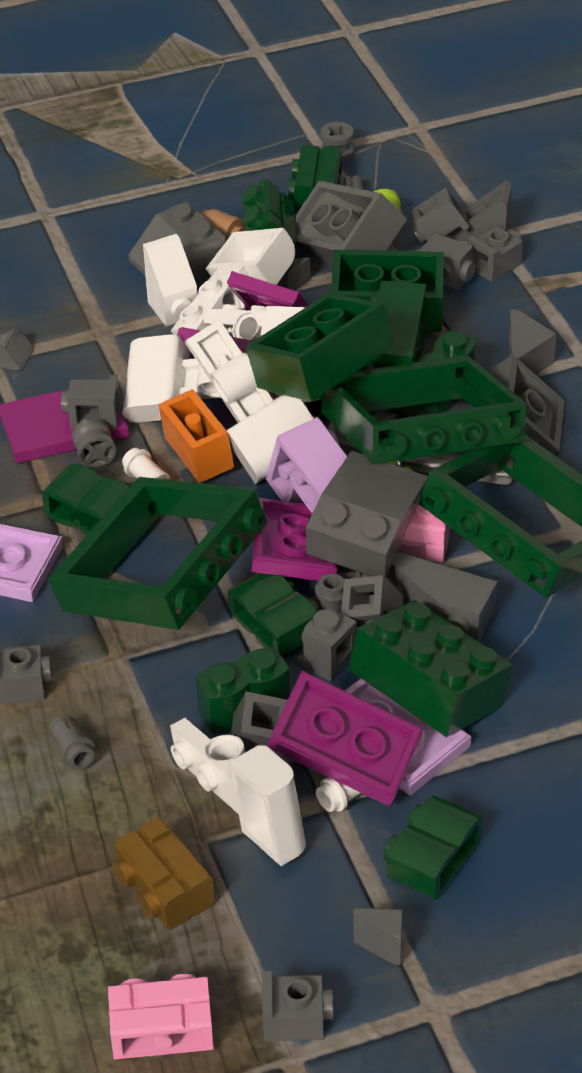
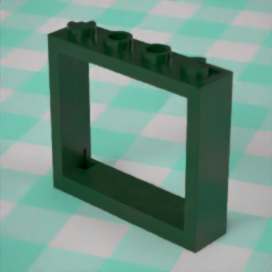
[322,355,526,465]
[418,435,582,598]
[47,476,268,630]

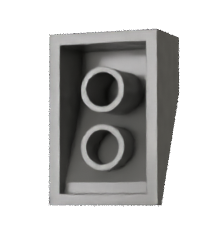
[294,181,407,265]
[306,451,428,577]

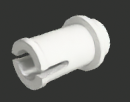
[122,448,170,480]
[316,777,361,812]

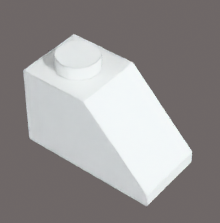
[143,234,198,326]

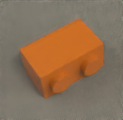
[158,389,234,483]

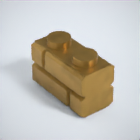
[112,817,215,930]

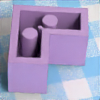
[266,417,347,514]

